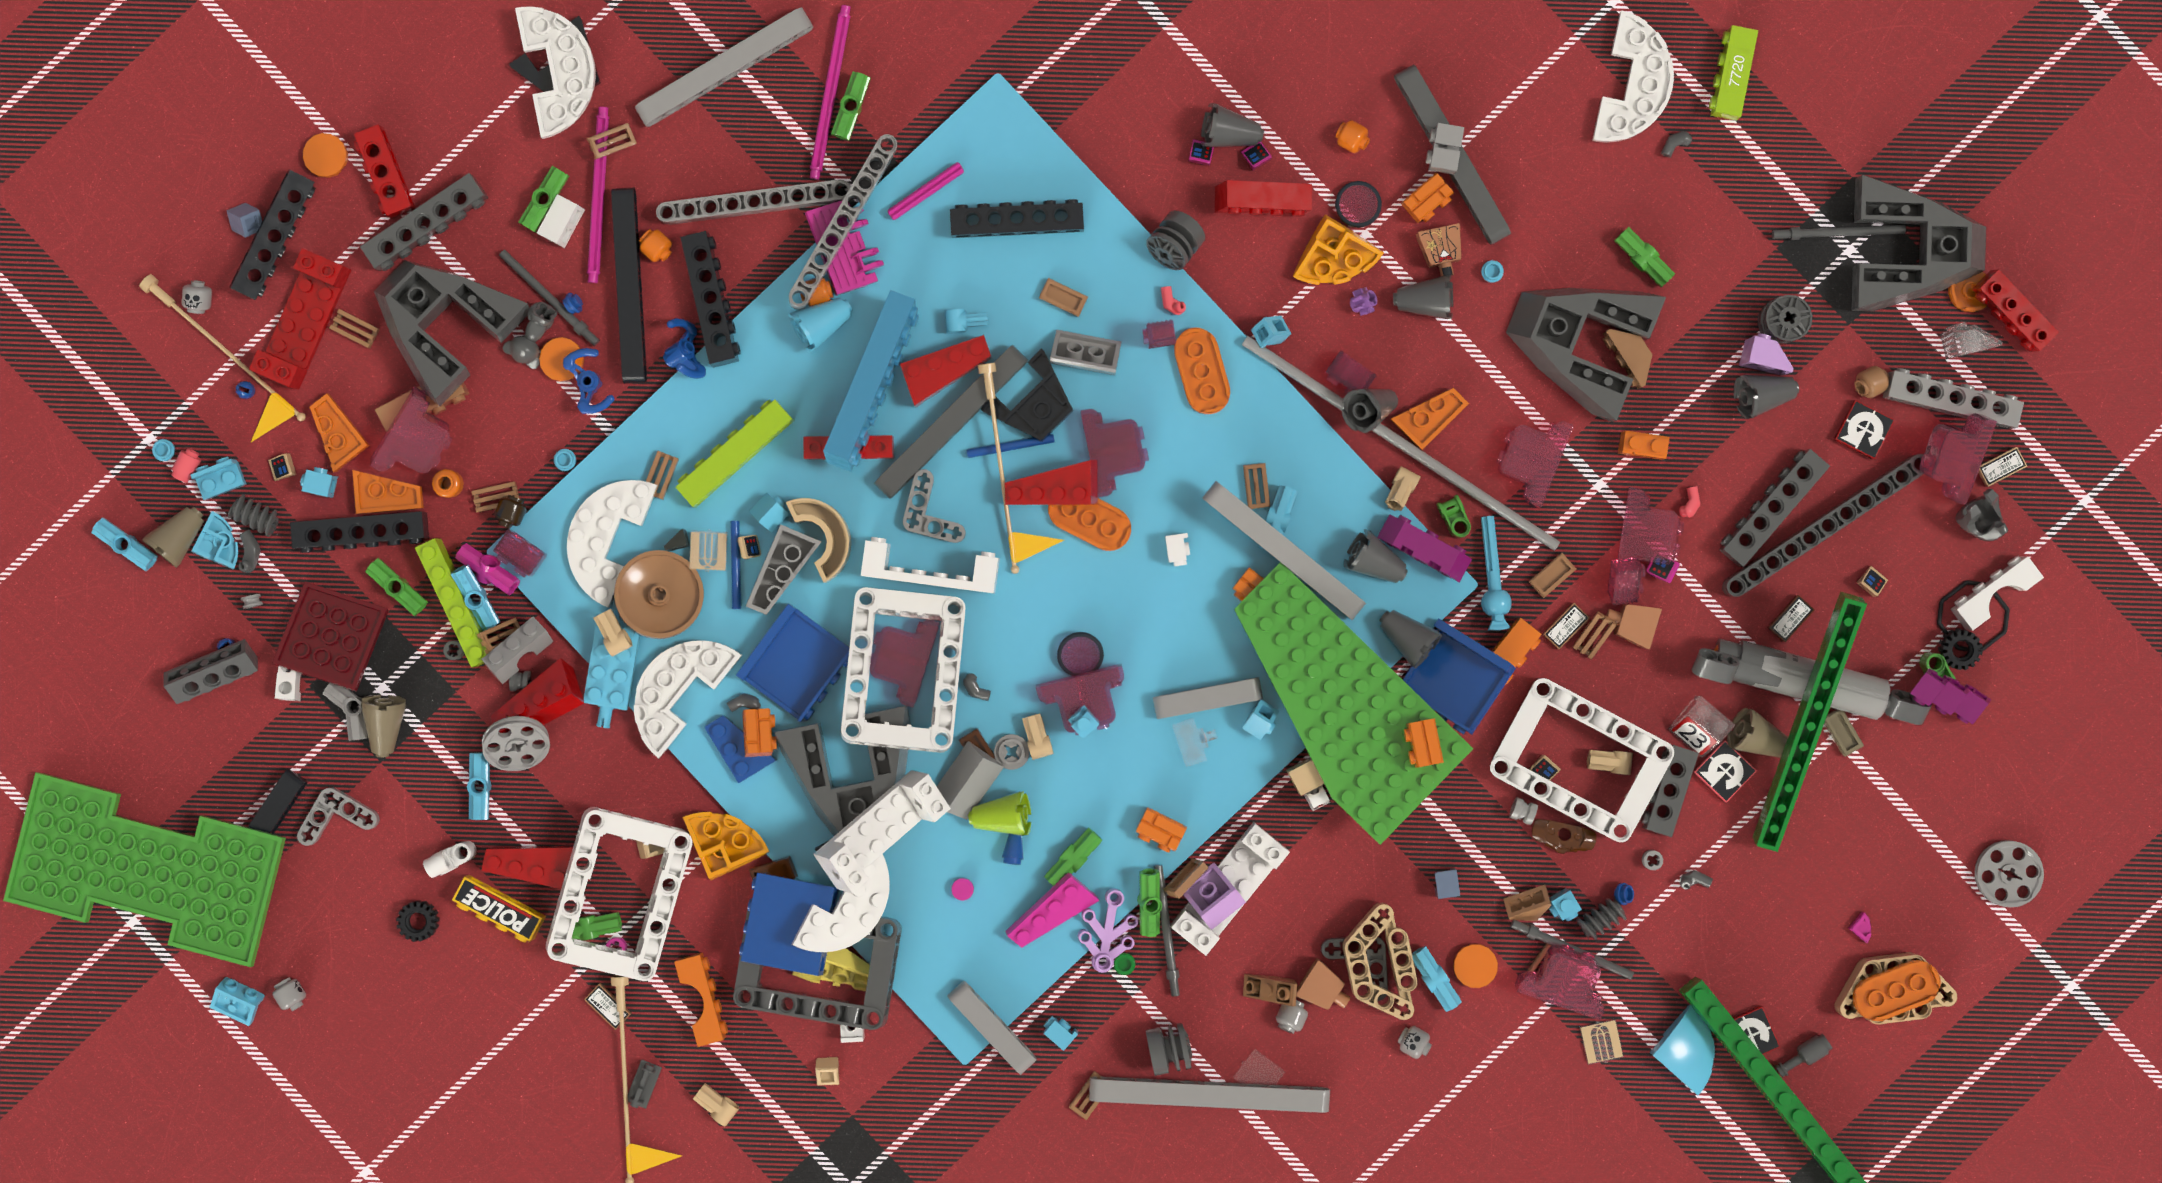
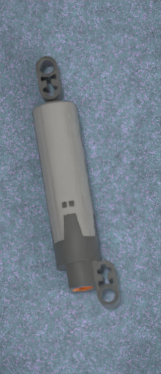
[1691,638,1932,725]

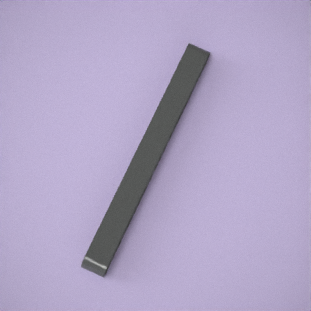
[1722,454,1931,597]

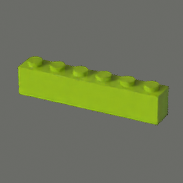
[675,399,795,508]
[415,538,492,668]

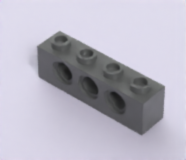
[164,639,258,704]
[1641,744,1699,837]

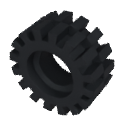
[1938,628,1983,670]
[396,900,440,942]

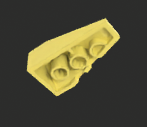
[792,948,870,991]

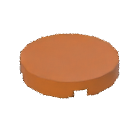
[303,133,348,178]
[1948,272,1986,312]
[539,337,584,382]
[1453,944,1498,988]

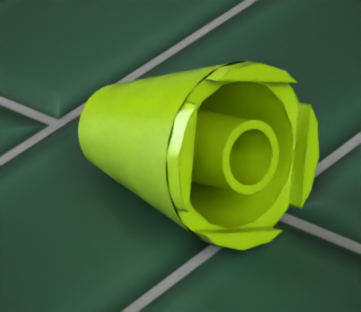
[968,791,1031,836]

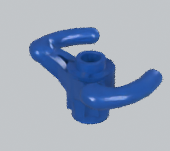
[663,318,706,379]
[563,348,615,414]

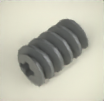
[228,494,279,537]
[1576,897,1627,940]

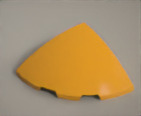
[1293,215,1384,285]
[683,812,770,880]

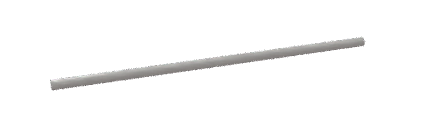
[1242,336,1560,551]

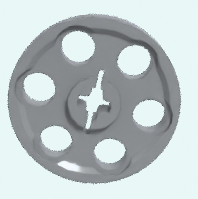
[482,716,550,771]
[1975,840,2044,907]

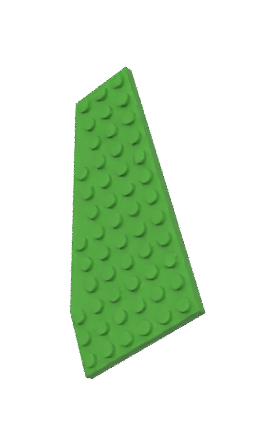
[1234,562,1473,845]

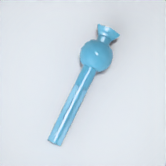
[1481,516,1512,631]

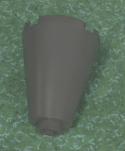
[1201,103,1264,147]
[1393,275,1453,320]
[1734,375,1799,419]
[1342,389,1398,433]
[1344,529,1408,583]
[1379,610,1442,668]

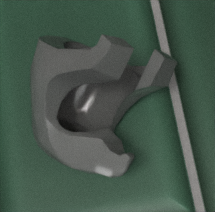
[1955,488,2008,541]

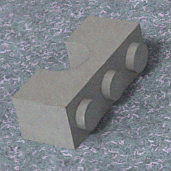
[482,617,553,684]

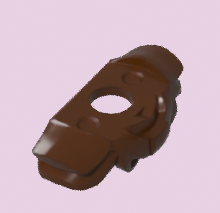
[1532,819,1596,854]

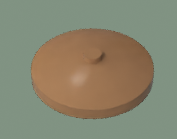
[614,550,704,639]

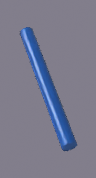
[967,434,1055,458]
[731,521,741,609]

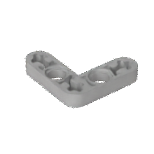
[903,469,966,543]
[297,787,380,846]

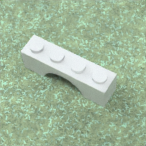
[1950,556,2044,631]

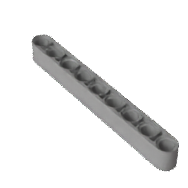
[635,7,814,127]
[789,134,897,310]
[656,179,851,225]
[1202,481,1366,620]

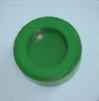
[1114,952,1136,975]

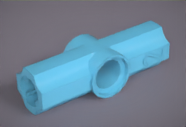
[1258,485,1297,550]
[91,518,158,571]
[451,564,500,631]
[467,753,492,820]
[1412,946,1462,1012]

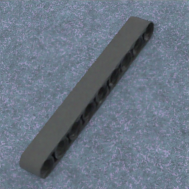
[1394,64,1511,245]
[874,345,1029,499]

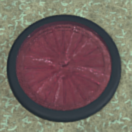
[1335,181,1382,228]
[1057,632,1104,677]

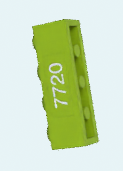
[1709,25,1758,121]

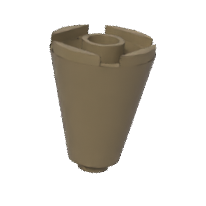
[142,507,204,568]
[361,695,406,757]
[1727,708,1788,758]

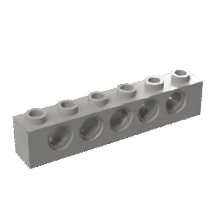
[1883,368,2024,429]

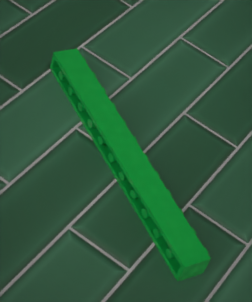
[1752,591,1867,852]
[1679,976,1866,1183]

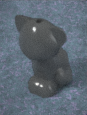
[503,302,557,369]

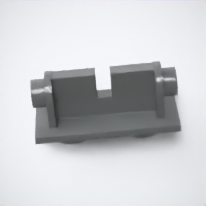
[628,1060,662,1109]

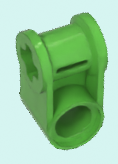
[1436,494,1471,539]
[1919,652,1956,679]

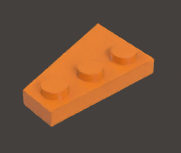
[1390,388,1469,450]
[310,393,370,473]
[352,470,424,514]

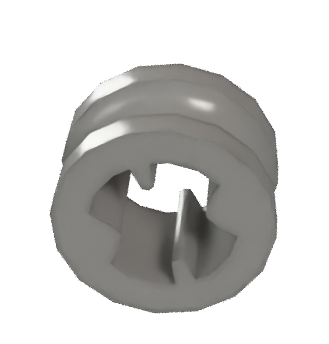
[241,594,263,609]
[1642,850,1663,870]

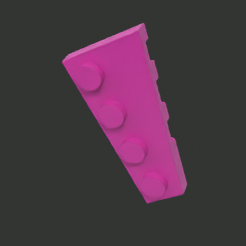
[1005,872,1099,948]

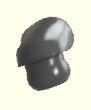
[1661,131,1692,158]
[963,673,991,701]
[727,693,761,712]
[1679,870,1713,890]

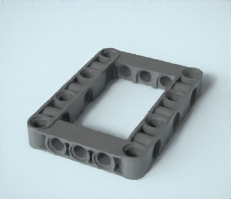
[733,907,902,1030]

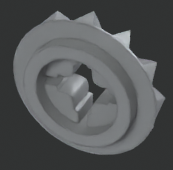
[994,734,1029,770]

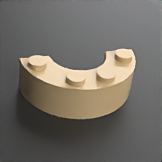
[786,498,851,583]

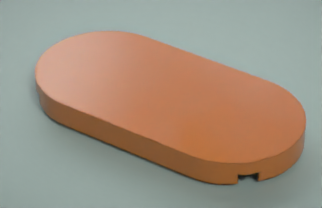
[1174,327,1230,415]
[1048,498,1131,551]
[1853,960,1941,1021]

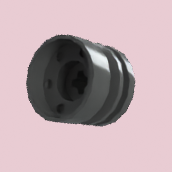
[1146,210,1205,270]
[1757,295,1813,345]
[1145,1023,1192,1076]

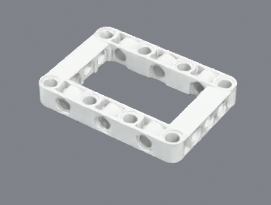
[841,587,965,753]
[1490,678,1674,842]
[546,807,692,981]

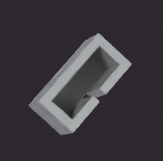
[1426,123,1464,174]

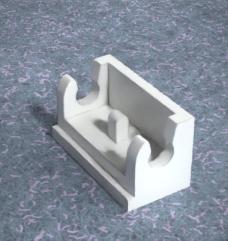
[537,194,585,248]

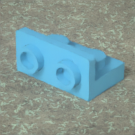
[190,457,247,500]
[209,977,265,1026]

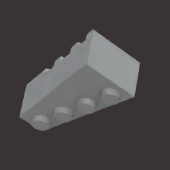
[746,524,821,615]

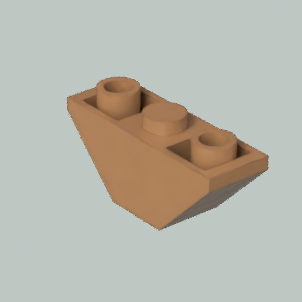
[1603,329,1652,389]
[1243,974,1297,1006]

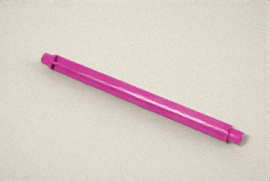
[810,5,851,180]
[587,107,610,283]

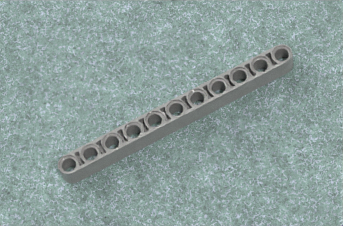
[1089,1077,1330,1113]

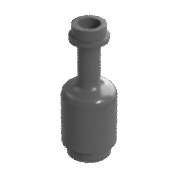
[1775,1034,1833,1078]

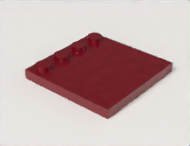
[272,582,389,692]

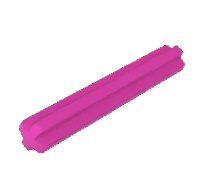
[888,162,964,220]

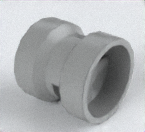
[1509,797,1538,825]

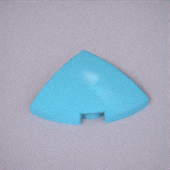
[191,511,238,569]

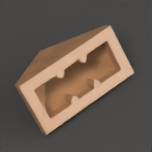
[1503,885,1552,921]

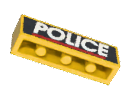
[452,875,546,942]

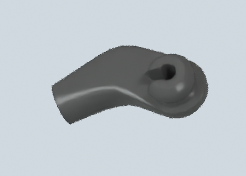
[238,530,260,573]

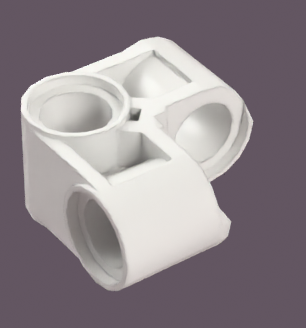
[423,841,477,878]

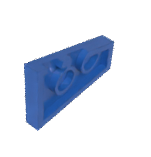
[704,715,777,783]

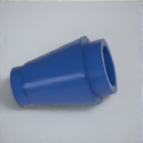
[1002,834,1024,865]

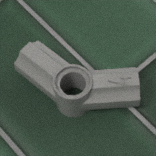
[323,683,368,741]

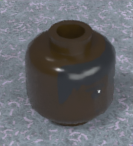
[494,495,527,529]

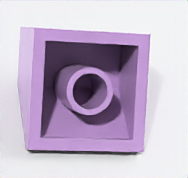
[1739,333,1793,376]
[1183,863,1246,930]

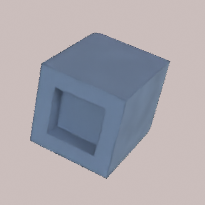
[226,203,262,237]
[1435,868,1460,899]

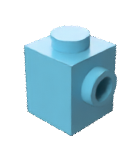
[300,467,338,498]
[749,493,790,533]
[1243,700,1279,740]
[1549,888,1582,921]

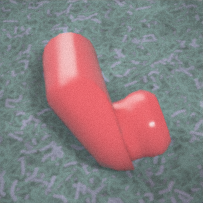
[1161,286,1186,315]
[1679,486,1700,518]

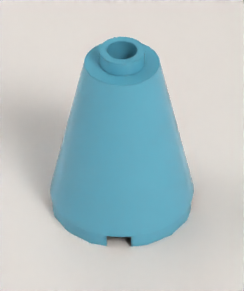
[788,298,852,353]

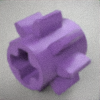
[1350,287,1377,316]

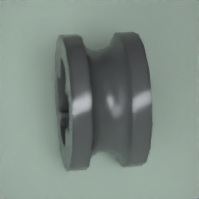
[443,641,465,660]

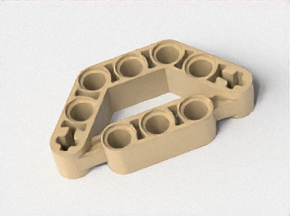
[1342,902,1417,1020]
[1835,952,1957,1024]

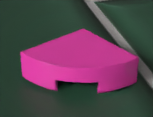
[1848,912,1871,943]

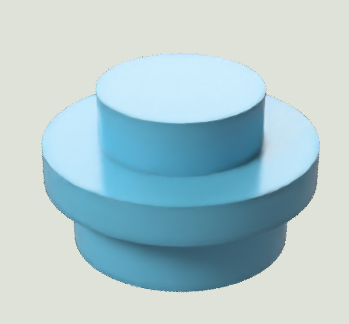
[1481,260,1504,283]
[152,439,175,461]
[554,449,576,471]

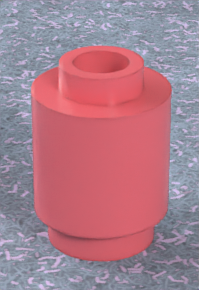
[171,448,201,483]

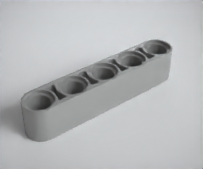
[1153,677,1263,719]
[947,980,1037,1075]

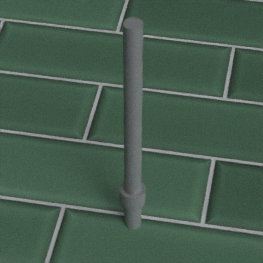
[1772,225,1906,240]
[499,250,600,346]
[1154,865,1180,996]
[1510,919,1634,980]

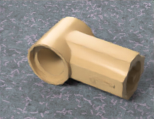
[1385,466,1421,511]
[593,609,633,657]
[1022,713,1054,760]
[1587,750,1633,775]
[693,1083,739,1126]

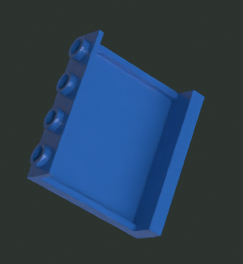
[736,604,849,722]
[1403,618,1516,735]
[739,873,839,976]

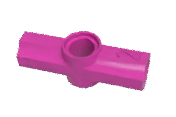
[455,543,520,596]

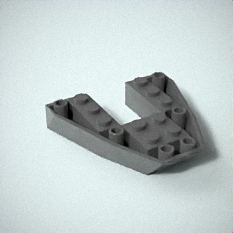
[1851,175,1986,311]
[374,260,529,406]
[1506,288,1666,422]
[774,706,911,836]

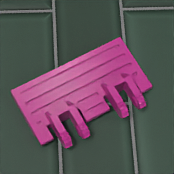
[805,200,884,296]

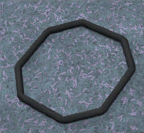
[1937,580,2010,651]

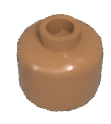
[1855,366,1889,398]

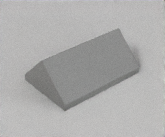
[1050,330,1121,375]
[937,741,1004,820]

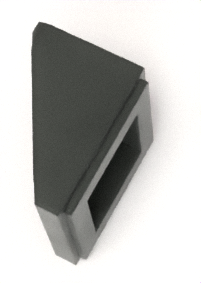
[664,529,690,551]

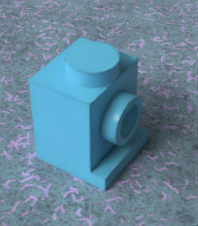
[1251,316,1291,348]
[1068,705,1100,739]
[1043,1016,1078,1051]

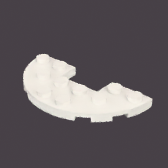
[515,7,596,139]
[1592,10,1674,142]
[567,480,658,608]
[634,641,742,759]
[791,854,890,952]

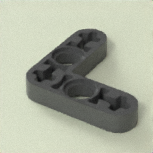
[1321,937,1388,1001]

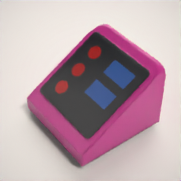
[1189,140,1214,166]
[1241,142,1272,171]
[1646,553,1680,583]

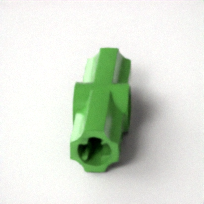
[831,71,871,141]
[519,166,570,233]
[1614,227,1675,288]
[365,558,428,616]
[1044,827,1102,886]
[1137,868,1162,937]
[556,912,622,944]

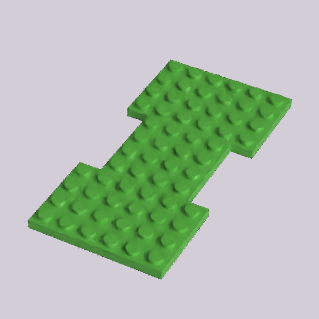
[3,772,286,967]

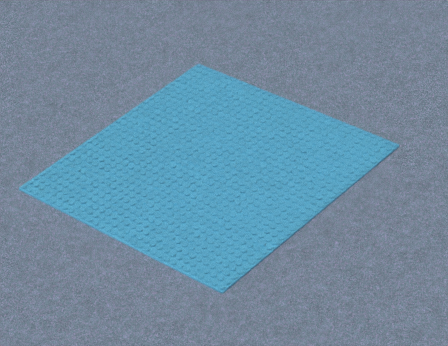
[487,73,1478,1065]

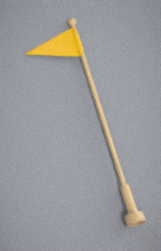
[139,274,306,442]
[978,362,1064,574]
[611,975,681,1183]

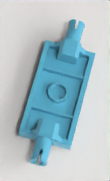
[583,609,640,728]

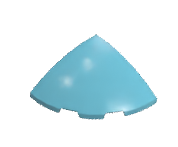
[1650,1004,1715,1096]

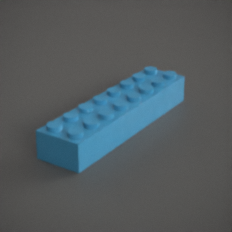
[823,290,919,472]

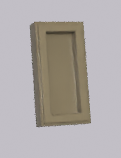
[1824,709,1864,757]

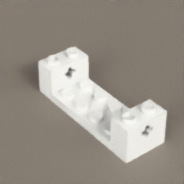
[861,537,1000,594]
[813,770,951,894]
[1171,822,1290,956]

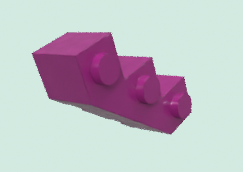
[1377,515,1472,583]
[1910,668,1991,724]

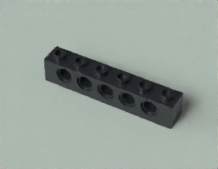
[229,169,316,300]
[950,199,1084,238]
[680,231,741,368]
[290,511,429,553]

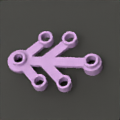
[1077,888,1138,973]

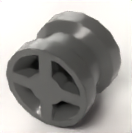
[509,671,532,692]

